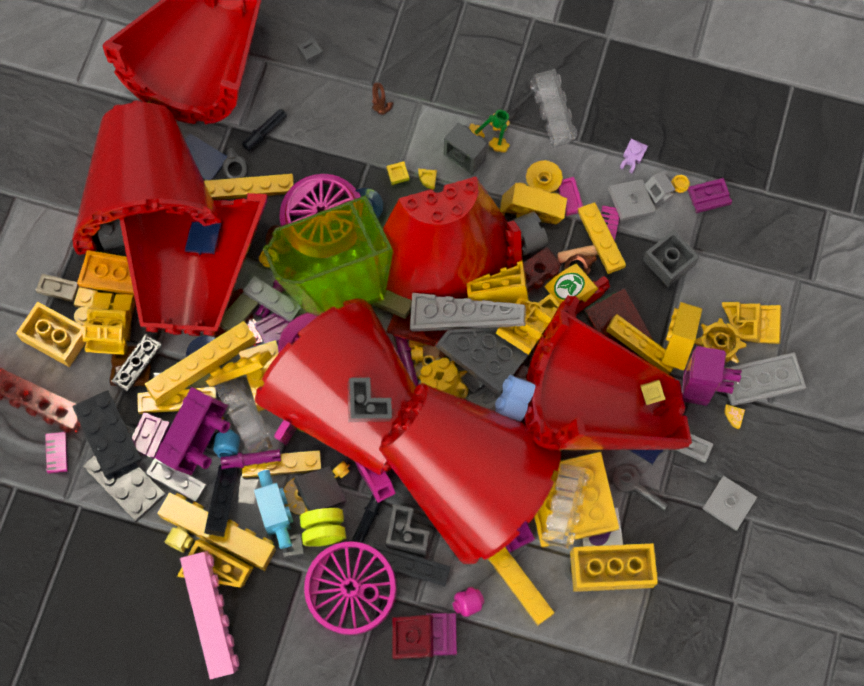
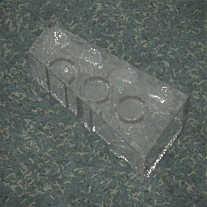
[529,69,577,148]
[214,378,273,453]
[542,463,589,549]

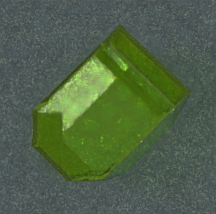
[263,195,393,316]

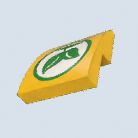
[544,264,598,304]

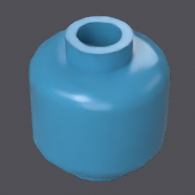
[213,429,240,458]

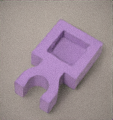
[620,139,648,174]

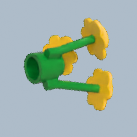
[469,110,510,152]

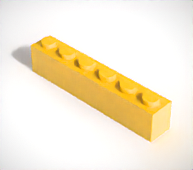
[145,321,256,406]
[157,493,276,571]

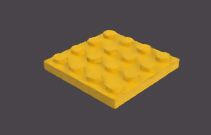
[534,452,620,548]

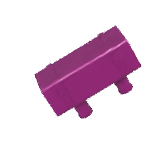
[681,346,742,406]
[154,387,230,476]

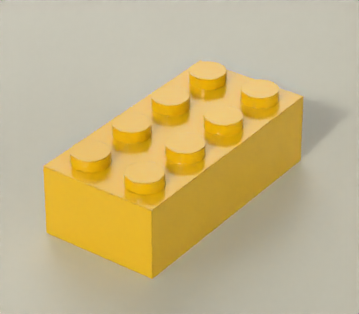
[570,544,658,592]

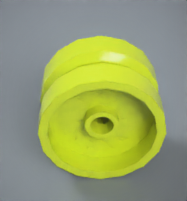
[300,508,346,547]

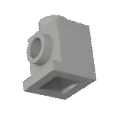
[644,170,675,203]

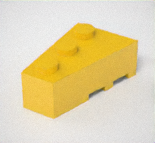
[500,183,567,225]
[467,261,528,304]
[662,302,702,370]
[178,539,254,587]

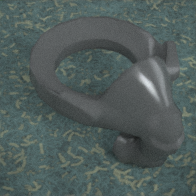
[223,148,247,179]

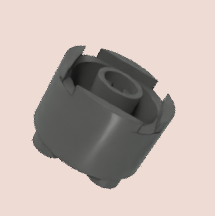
[509,211,548,256]

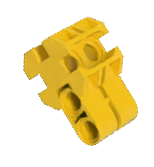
[82,292,135,355]

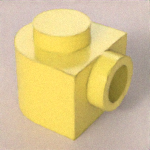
[165,526,193,553]

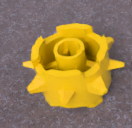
[694,318,746,364]
[419,358,467,397]

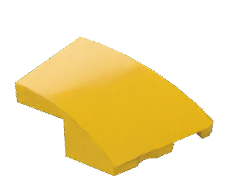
[495,298,557,355]
[722,302,782,344]

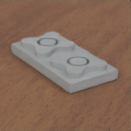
[723,352,807,406]

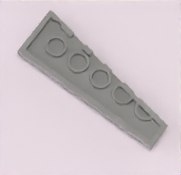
[410,293,526,331]

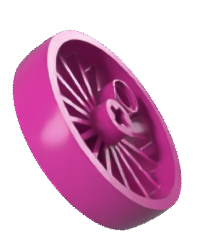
[304,542,397,635]

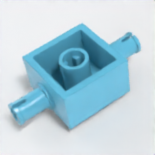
[254,470,293,549]

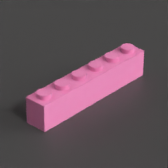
[180,551,239,679]

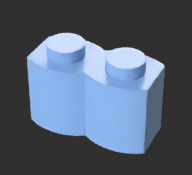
[495,375,536,422]

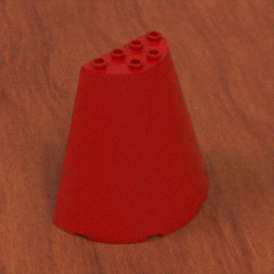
[102,0,262,124]
[72,100,222,255]
[365,176,509,300]
[119,193,268,336]
[255,299,416,475]
[524,309,692,450]
[379,383,561,564]

